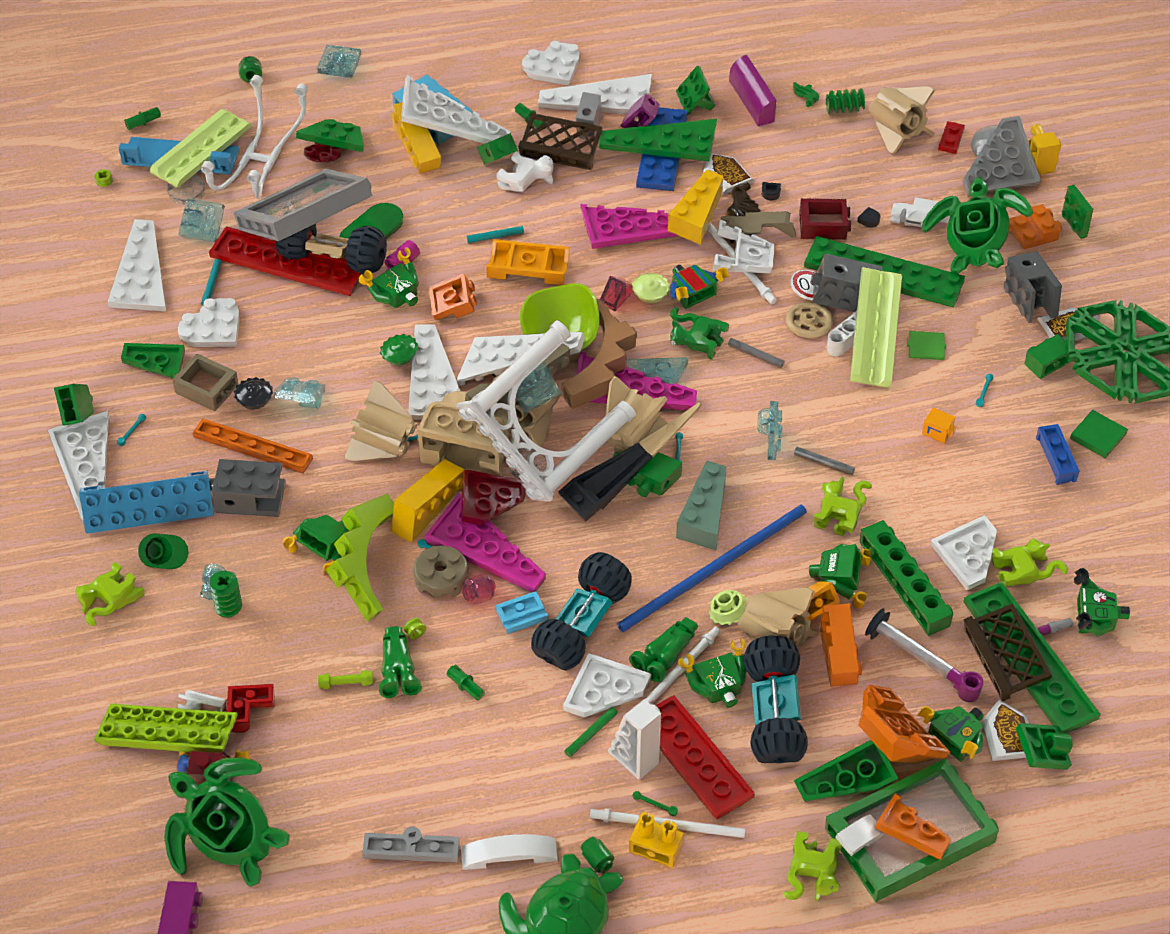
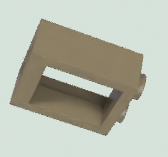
[173,354,239,411]

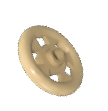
[786,302,833,338]

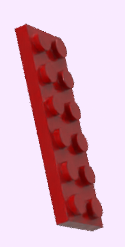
[655,695,755,820]

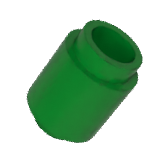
[580,837,614,873]

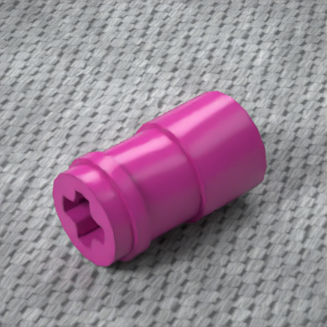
[384,240,420,270]

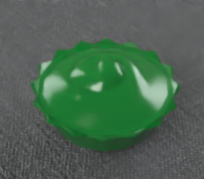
[380,334,418,366]

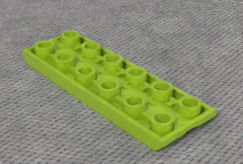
[94,703,238,753]

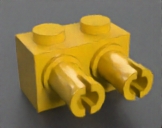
[1028,123,1061,175]
[629,812,684,868]

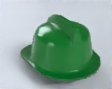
[138,533,189,569]

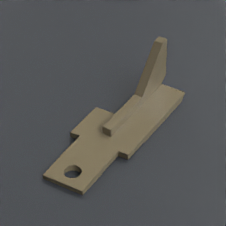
[721,211,796,237]

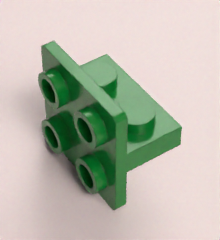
[676,66,715,115]

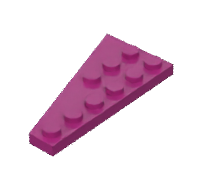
[580,204,679,249]
[576,351,697,411]
[425,492,546,592]

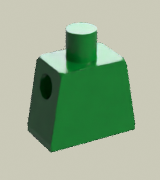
[477,133,518,164]
[54,383,94,426]
[635,452,682,497]

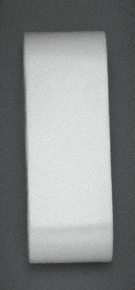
[827,311,857,357]

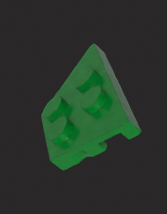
[296,119,364,153]

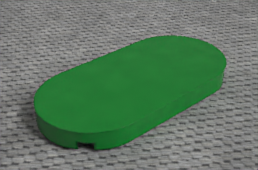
[339,203,403,239]

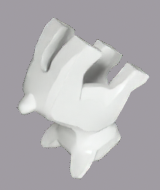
[497,151,554,192]

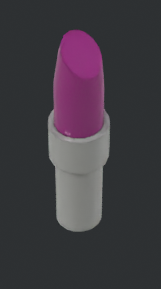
[1037,618,1073,635]

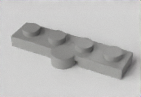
[362,827,460,862]

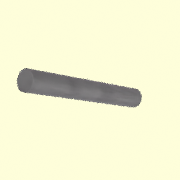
[728,338,785,368]
[794,447,855,475]

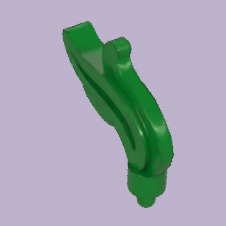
[793,82,819,107]

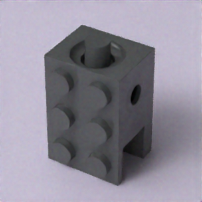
[1004,251,1062,323]
[810,254,882,312]
[209,459,286,517]

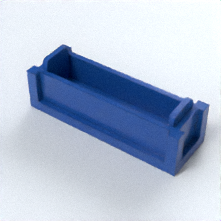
[1036,424,1080,485]

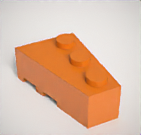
[820,603,862,686]

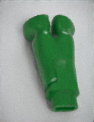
[629,617,698,682]
[379,626,422,698]

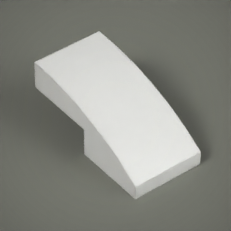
[836,815,885,856]

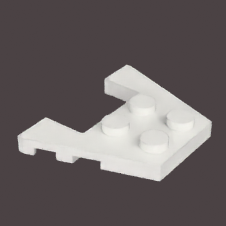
[713,220,775,273]

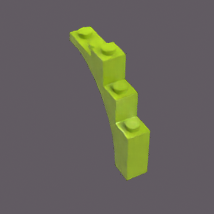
[326,493,394,622]

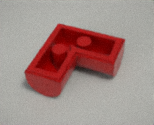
[227,684,275,733]

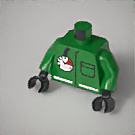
[1074,568,1130,637]

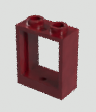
[799,198,851,240]

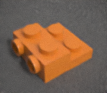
[1009,204,1062,250]
[429,274,477,320]

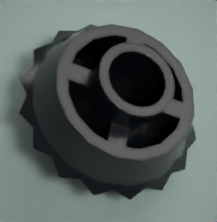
[233,377,274,410]

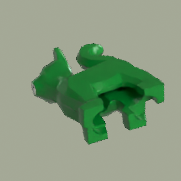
[670,307,729,360]

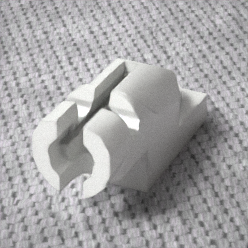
[890,197,951,227]

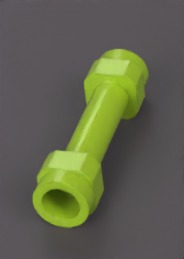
[318,670,373,689]

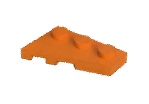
[875,793,952,860]

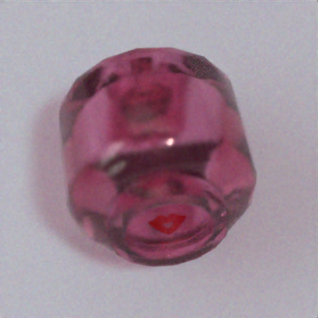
[462,573,496,605]

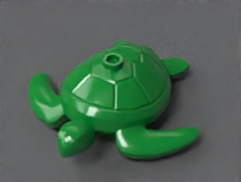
[922,177,1033,274]
[164,757,290,887]
[499,854,624,934]

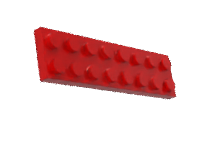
[209,226,364,296]

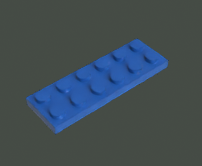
[636,107,688,191]

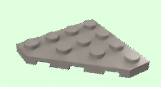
[963,116,1041,197]

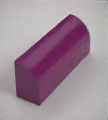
[729,55,776,126]

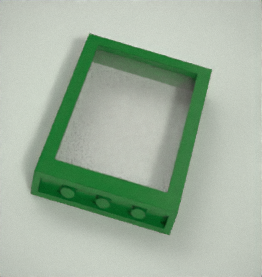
[825,758,999,902]

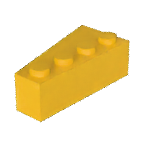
[391,102,441,174]
[668,169,723,245]
[391,459,464,543]

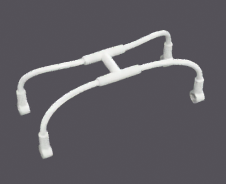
[201,75,308,199]

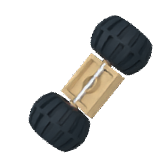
[275,224,387,274]

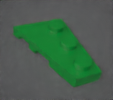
[121,343,185,379]

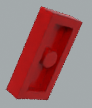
[938,121,965,154]

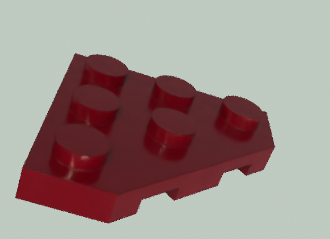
[461,469,526,525]

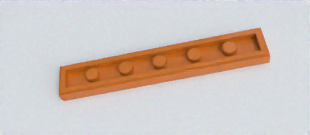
[193,418,313,474]

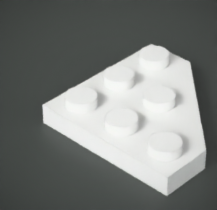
[930,515,997,591]
[563,653,651,717]

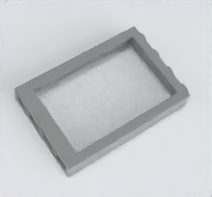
[233,169,373,241]

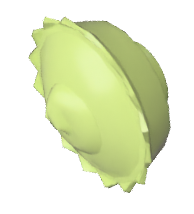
[632,273,670,303]
[708,590,747,625]

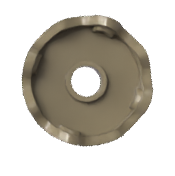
[413,546,468,597]

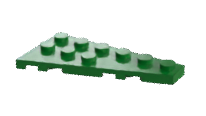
[599,119,717,162]

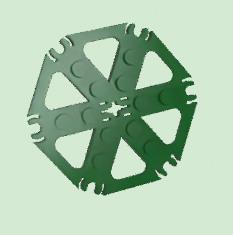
[1066,300,1170,404]

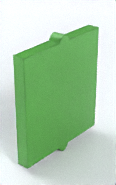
[907,331,947,360]

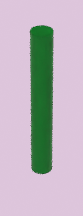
[564,707,617,757]

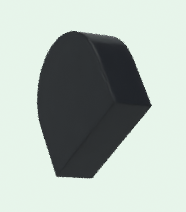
[762,182,781,201]
[857,207,881,227]

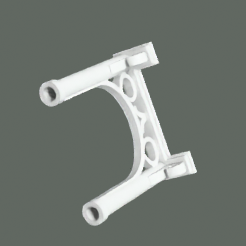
[456,320,636,501]

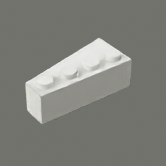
[607,699,661,780]

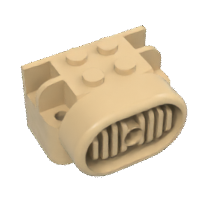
[417,391,511,476]

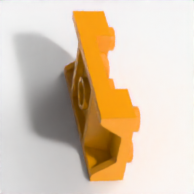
[486,239,570,285]

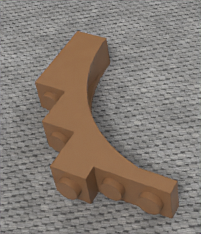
[562,299,637,409]

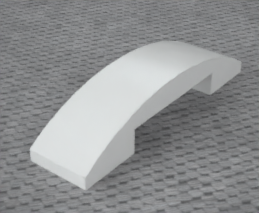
[461,834,558,870]

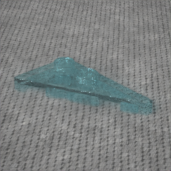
[625,357,689,384]

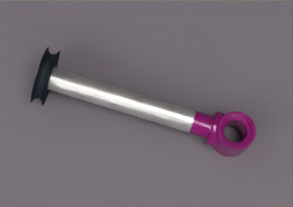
[865,608,984,702]

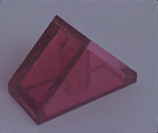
[600,276,634,312]

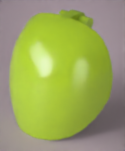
[519,283,599,349]

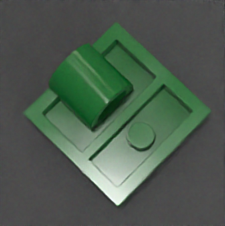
[1062,184,1094,239]
[1016,723,1073,770]

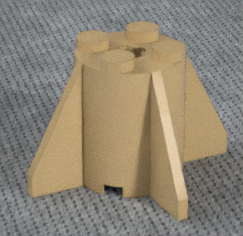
[869,86,935,154]
[493,375,562,447]
[606,376,668,453]
[344,380,417,461]
[738,587,819,647]

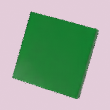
[1070,409,1128,459]

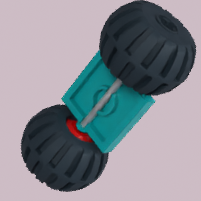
[531,552,632,671]
[744,635,808,763]

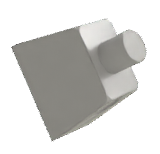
[576,92,602,139]

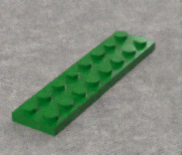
[804,236,965,308]
[964,582,1101,734]

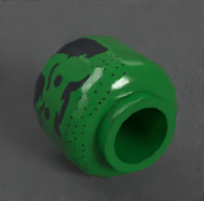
[238,56,262,83]

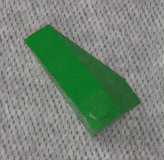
[793,740,899,801]

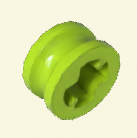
[94,169,113,187]
[404,617,426,640]

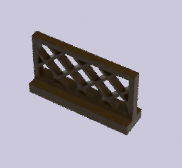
[518,113,603,170]
[963,604,1052,701]

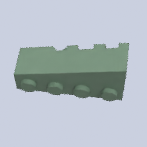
[676,461,727,550]

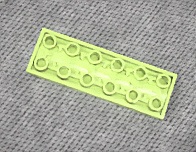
[150,109,253,188]
[850,267,902,388]

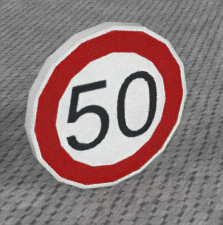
[791,270,816,301]

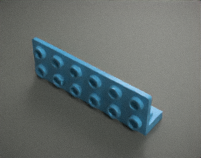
[119,137,239,174]
[79,470,214,534]

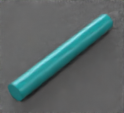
[466,226,524,243]
[201,259,222,306]

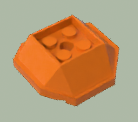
[858,684,950,764]

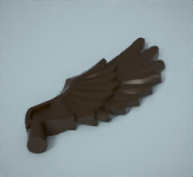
[727,183,761,244]

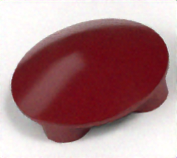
[304,143,341,163]

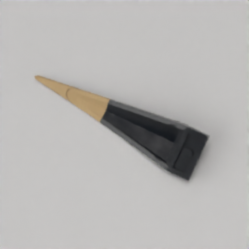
[558,403,702,522]

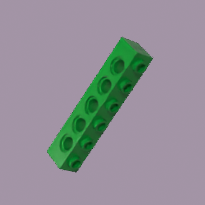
[860,520,953,636]

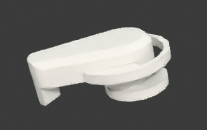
[178,690,227,712]

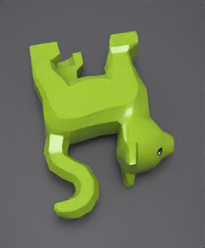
[813,477,872,536]
[992,538,1068,587]
[75,562,145,626]
[783,831,842,901]

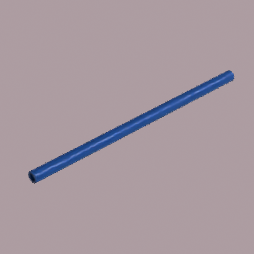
[617,504,807,632]

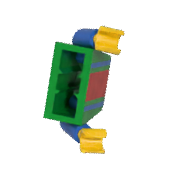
[670,264,730,309]

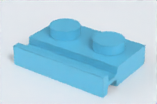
[495,591,548,634]

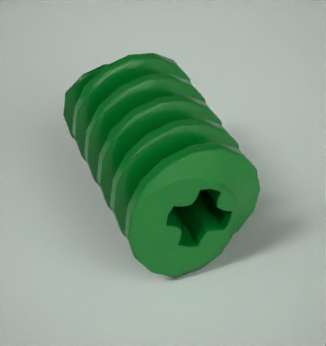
[826,88,865,114]
[209,571,242,618]

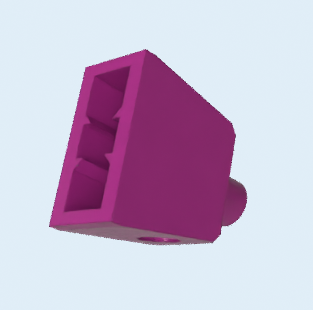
[620,93,659,129]

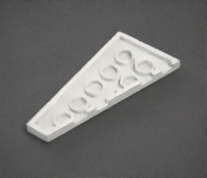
[538,74,652,114]
[401,75,510,144]
[108,219,166,312]
[408,325,460,421]
[456,332,585,386]
[48,411,109,525]

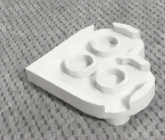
[522,41,579,86]
[178,298,240,347]

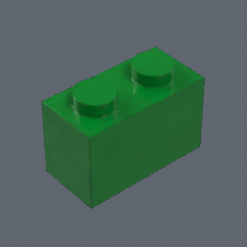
[1024,334,1070,379]

